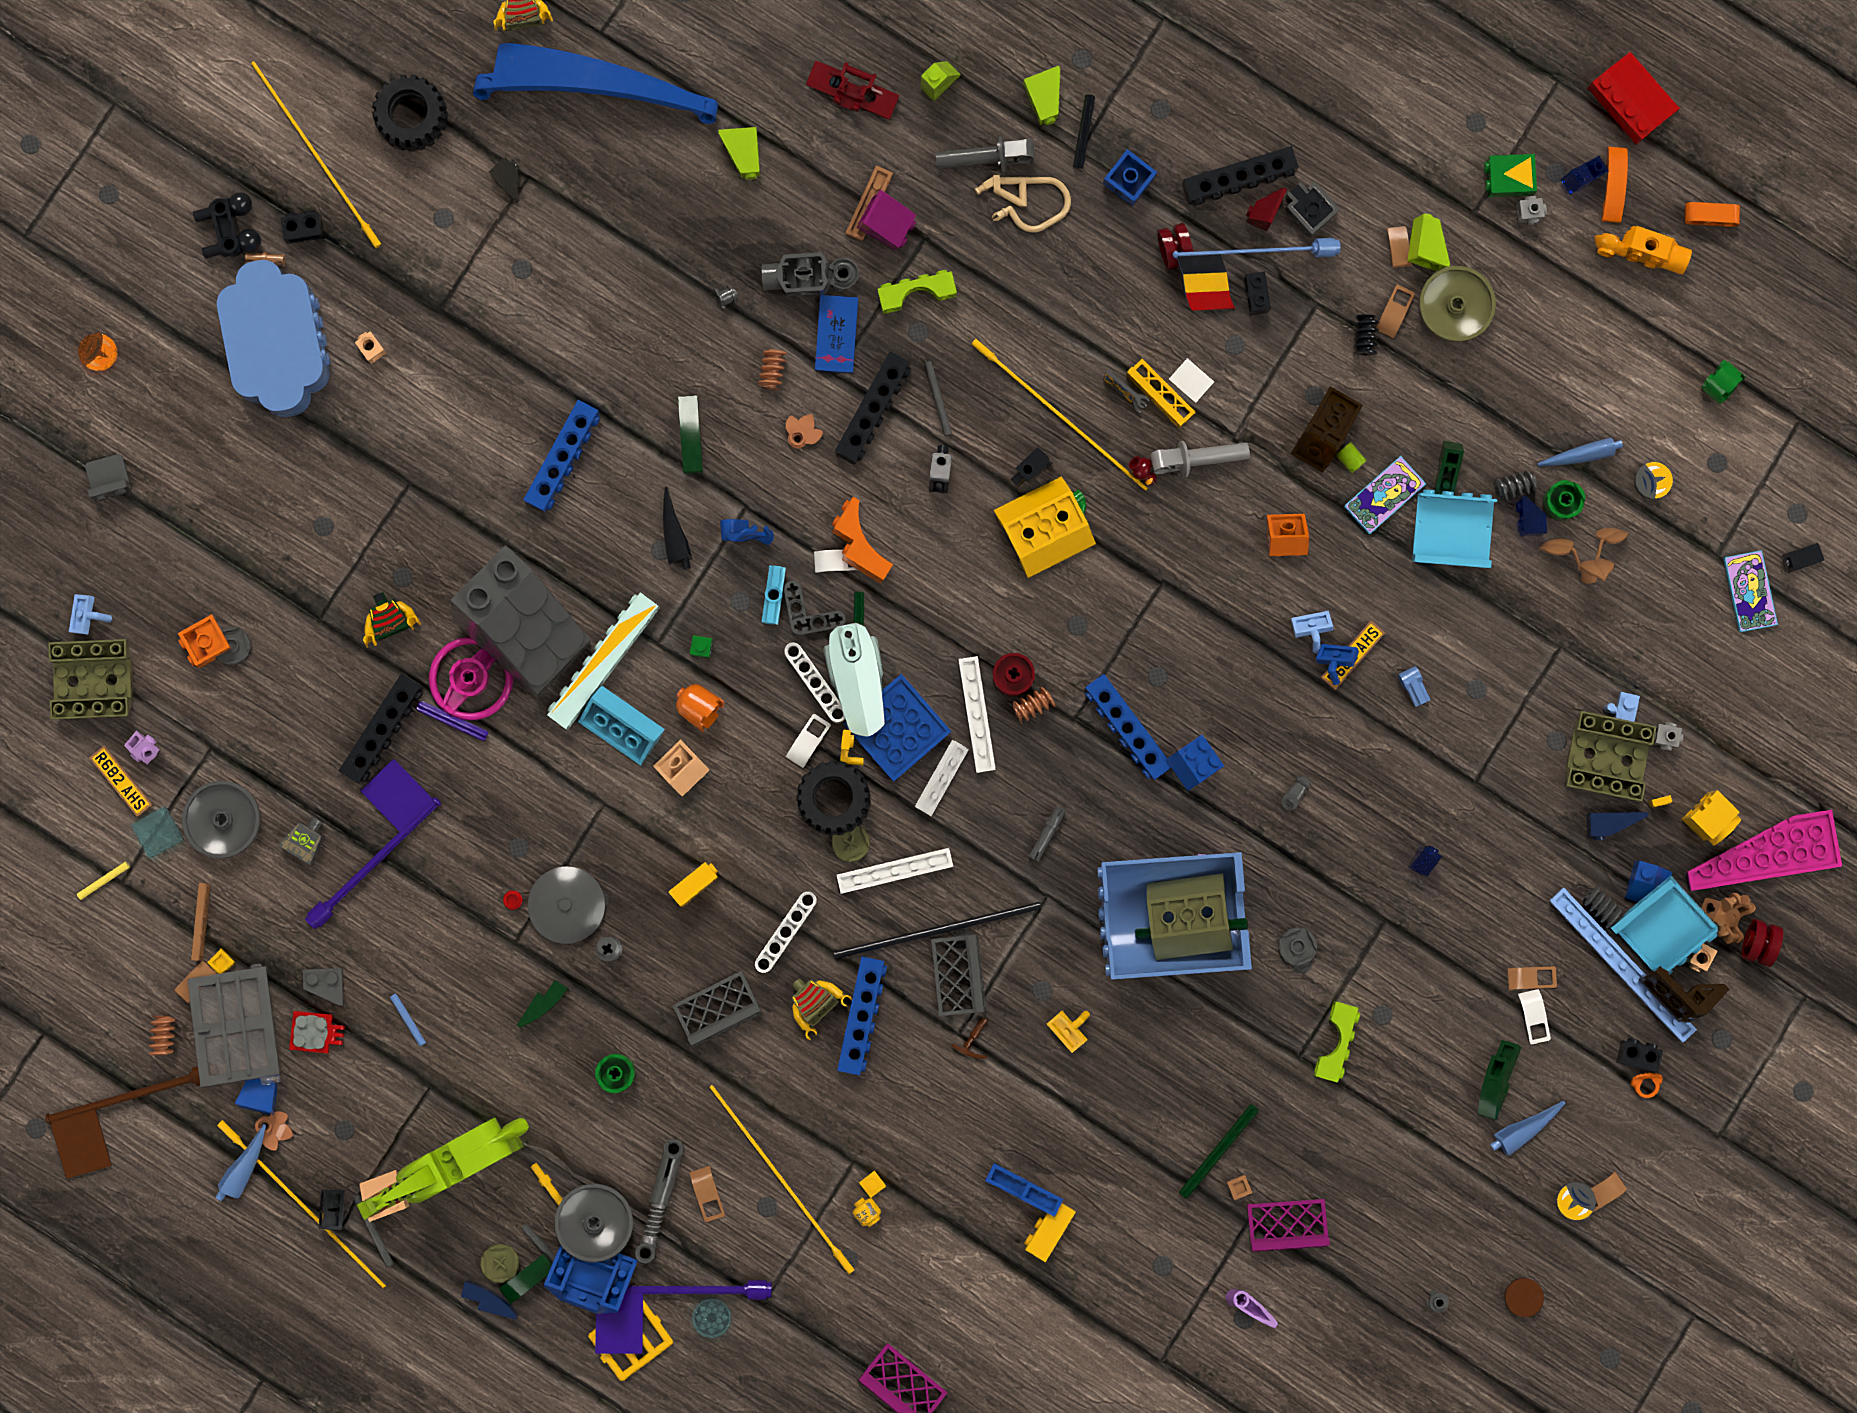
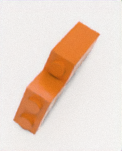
[832,497,893,584]

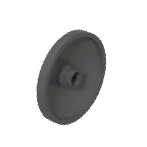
[182,781,261,858]
[528,866,606,944]
[554,1184,633,1263]

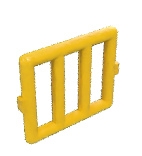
[588,1300,673,1381]

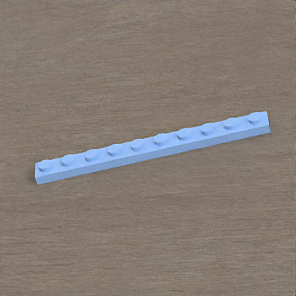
[1549,888,1697,1043]

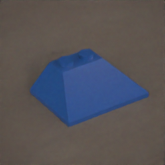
[544,1245,638,1314]

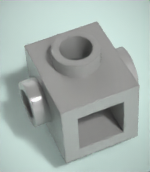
[1516,196,1547,225]
[1653,722,1684,751]

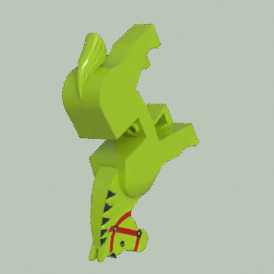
[356,1118,529,1220]

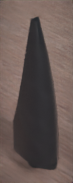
[663,487,693,570]

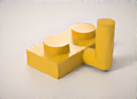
[840,730,864,766]
[1047,1011,1090,1053]

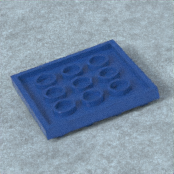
[844,674,952,782]

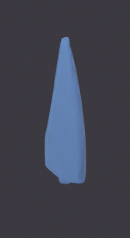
[1537,437,1623,467]
[1490,1101,1565,1156]
[215,1124,266,1201]

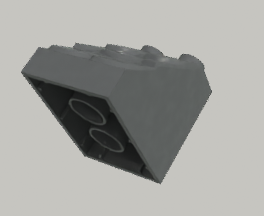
[450,545,591,698]

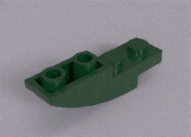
[1478,1040,1522,1120]

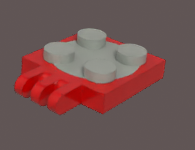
[289,1011,345,1054]

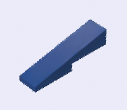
[985,1163,1063,1217]

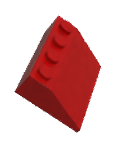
[1587,52,1680,145]

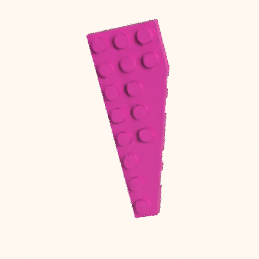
[1686,810,1842,891]

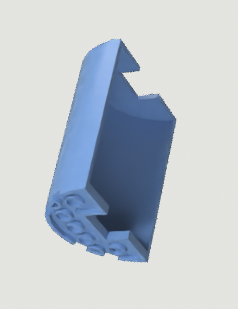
[1097,852,1252,979]

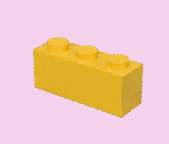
[1024,1203,1076,1262]

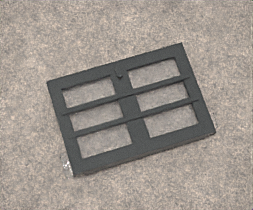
[188,964,281,1088]

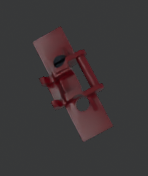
[806,60,900,120]

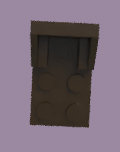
[1291,386,1363,473]
[1638,966,1730,1023]

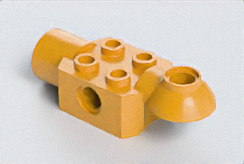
[1594,226,1692,275]

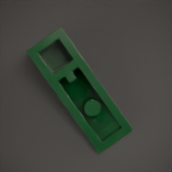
[1434,441,1464,495]

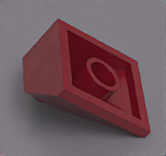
[1246,188,1287,232]

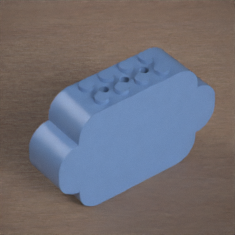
[217,260,331,417]

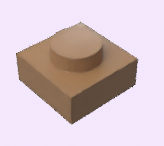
[1227,1175,1252,1200]

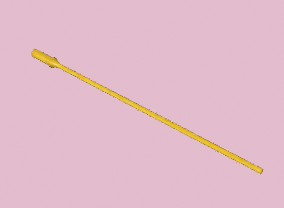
[251,61,382,248]
[971,339,1148,491]
[709,1085,855,1274]
[217,1120,386,1288]

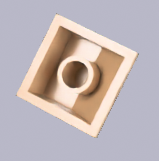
[653,739,710,796]
[360,1170,409,1222]

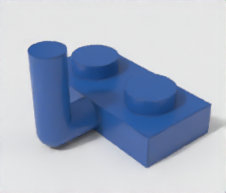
[1316,644,1359,685]

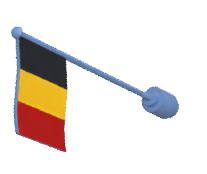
[1173,238,1340,311]

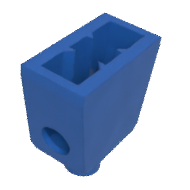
[235,1076,278,1116]

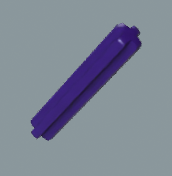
[416,701,488,741]

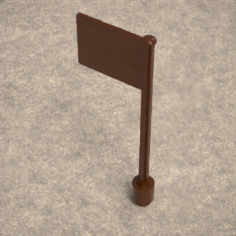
[45,1062,220,1179]

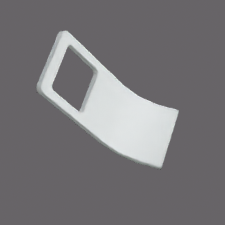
[814,550,857,573]
[786,714,831,768]
[1518,989,1551,1044]

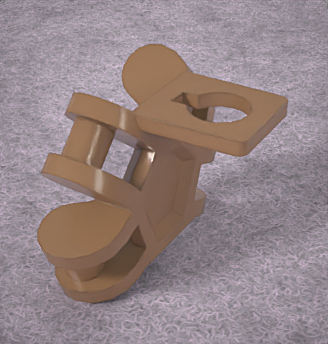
[1701,893,1756,944]

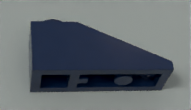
[1586,812,1648,840]

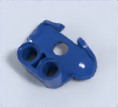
[720,519,774,545]

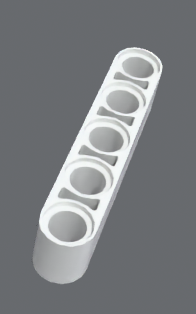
[785,643,845,724]
[755,892,817,973]

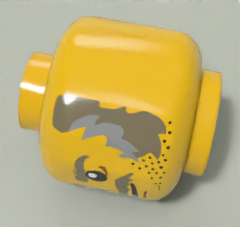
[852,1198,881,1227]

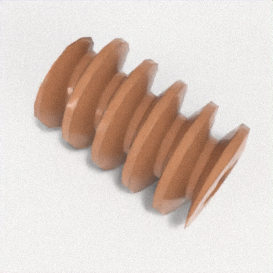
[758,349,787,390]
[1013,687,1056,724]
[148,1015,176,1055]

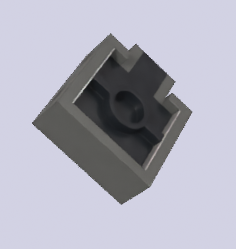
[1285,182,1340,238]

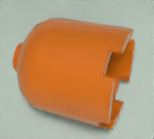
[676,684,725,732]

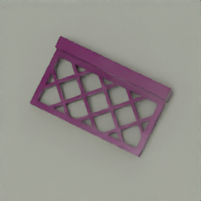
[1247,1199,1330,1252]
[857,1343,948,1413]

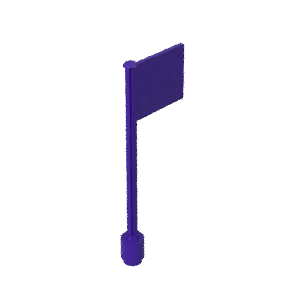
[305,759,441,930]
[595,1280,772,1354]

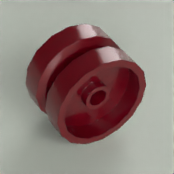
[1157,223,1194,271]
[992,653,1035,697]
[1741,919,1783,967]

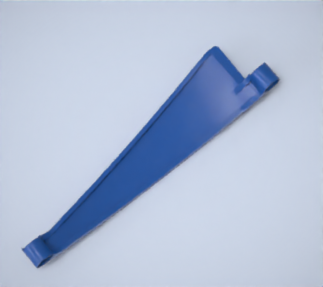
[473,43,718,124]

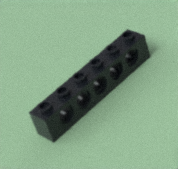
[1182,146,1299,206]
[835,351,911,464]
[338,674,423,784]

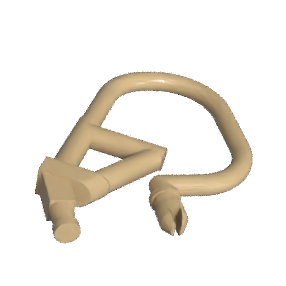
[974,175,1071,233]

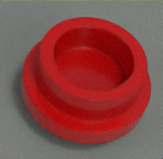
[503,891,523,910]

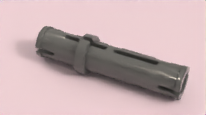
[1028,806,1066,862]

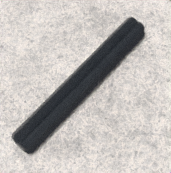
[1073,94,1095,169]

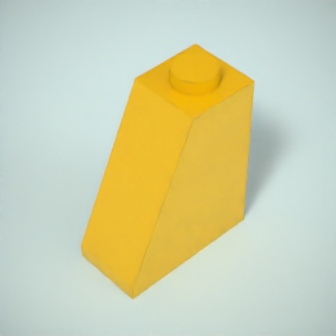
[669,862,719,907]

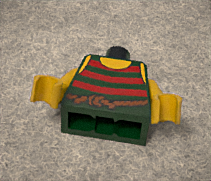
[363,592,421,648]

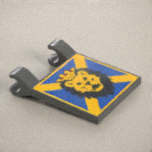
[1103,370,1149,414]

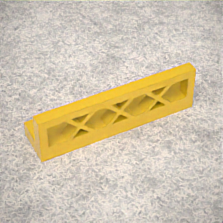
[1126,359,1195,428]

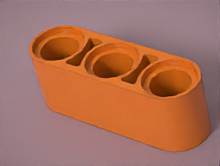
[1685,202,1740,227]

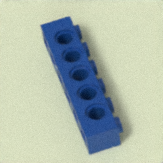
[523,400,601,513]
[1084,674,1171,781]
[837,956,887,1075]

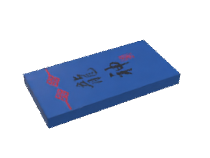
[815,295,858,374]

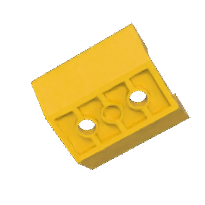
[993,476,1096,578]

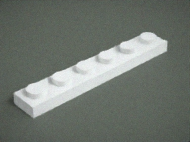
[959,656,996,773]
[837,848,953,894]

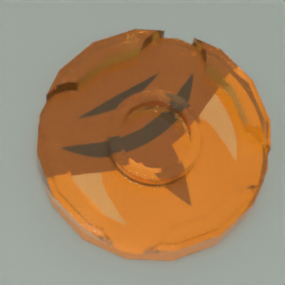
[78,333,118,371]

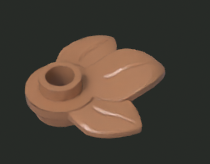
[786,414,823,449]
[255,1111,293,1151]

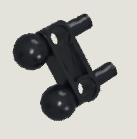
[193,192,261,259]

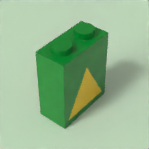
[1484,154,1537,197]

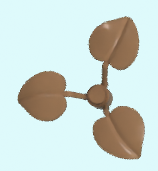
[1538,528,1628,584]

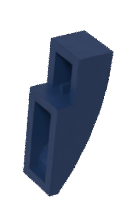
[461,1280,519,1319]

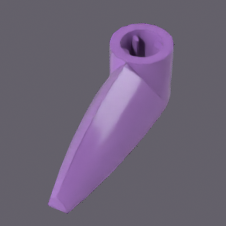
[1226,1289,1278,1328]

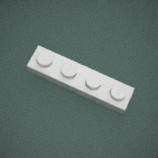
[915,740,969,816]

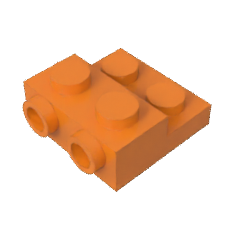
[178,614,231,669]

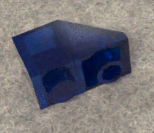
[1561,156,1609,195]
[1516,496,1547,536]
[1408,845,1442,877]

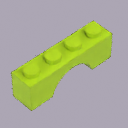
[878,270,957,314]
[1313,1001,1360,1083]

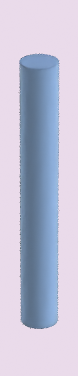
[390,994,426,1046]

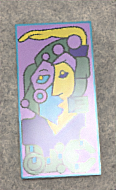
[1344,456,1426,535]
[1723,550,1778,632]

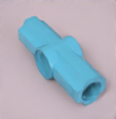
[762,565,786,625]

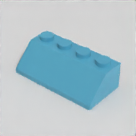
[578,686,665,765]

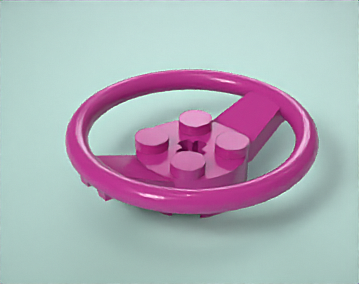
[429,637,513,721]

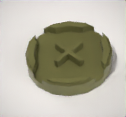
[831,826,870,862]
[480,1243,520,1283]

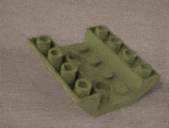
[48,639,133,720]
[1566,711,1657,802]
[1146,873,1233,960]

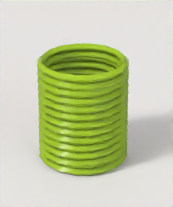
[1336,442,1367,473]

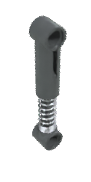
[635,1138,684,1263]

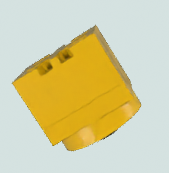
[1682,790,1741,846]

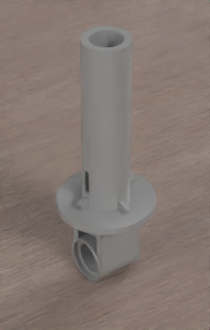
[1150,441,1250,477]

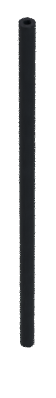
[834,902,1041,959]

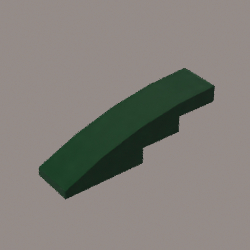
[678,395,703,474]

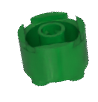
[1701,360,1746,405]
[1542,480,1585,521]
[595,1053,636,1093]

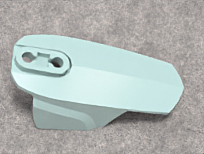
[823,623,885,736]

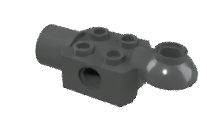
[762,252,859,297]

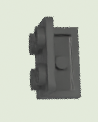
[85,454,132,502]

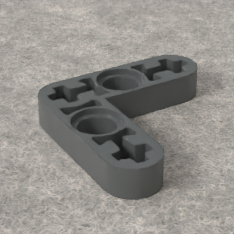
[784,580,846,636]

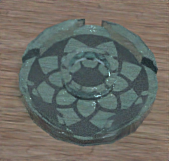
[692,1298,731,1338]

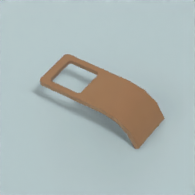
[1376,285,1415,339]
[1508,966,1557,990]
[689,1166,725,1222]
[1591,1172,1627,1213]

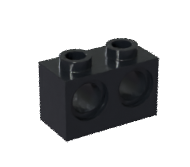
[280,210,325,244]
[1244,271,1271,316]
[1616,1038,1663,1073]
[318,1189,345,1230]

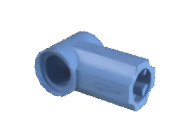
[1398,666,1430,707]

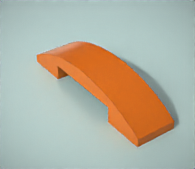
[1602,146,1628,223]

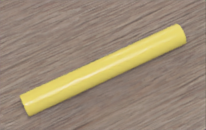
[77,861,130,900]

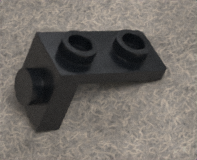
[1782,543,1824,573]

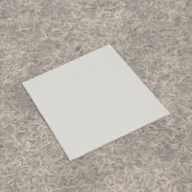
[1169,358,1214,403]

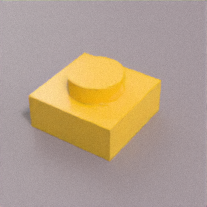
[859,1170,886,1198]

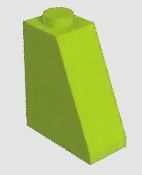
[921,61,961,101]
[1023,66,1060,126]
[718,127,760,180]
[1407,214,1450,272]

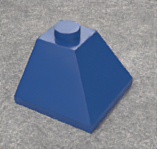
[1624,861,1672,902]

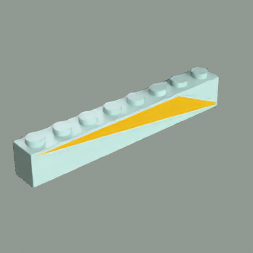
[548,593,660,730]

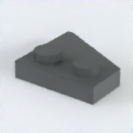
[303,968,344,1006]

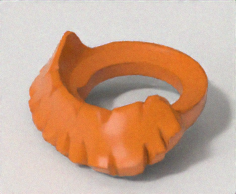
[1630,1073,1663,1098]

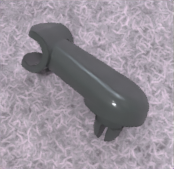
[1281,775,1311,810]

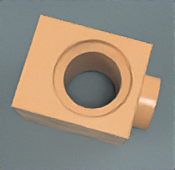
[355,331,386,364]
[1686,943,1717,973]

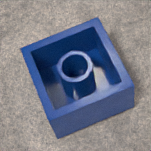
[1103,149,1157,207]
[1166,735,1224,791]

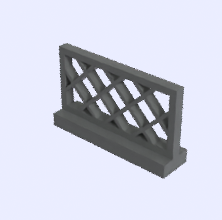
[931,934,986,1016]
[672,971,763,1048]

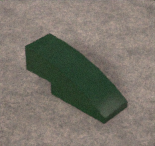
[516,980,569,1027]
[499,1253,553,1304]

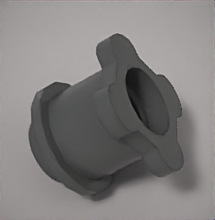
[714,285,738,310]
[1425,1290,1449,1313]

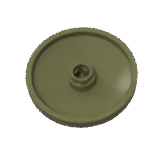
[1419,266,1496,342]

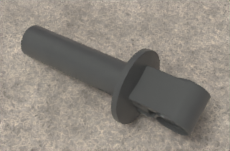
[936,135,1034,172]

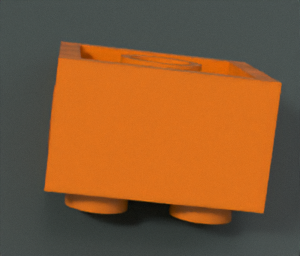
[1267,514,1309,557]

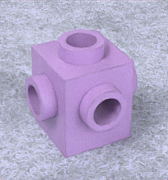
[124,731,160,765]

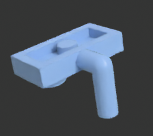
[69,594,112,635]
[1291,611,1333,654]
[1603,692,1640,722]

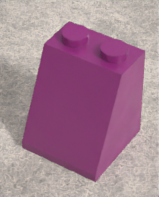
[856,190,916,250]

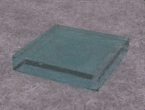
[131,806,184,859]

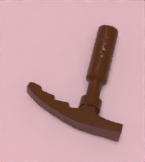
[951,1017,988,1059]

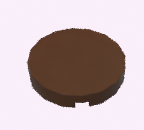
[1504,1278,1544,1317]

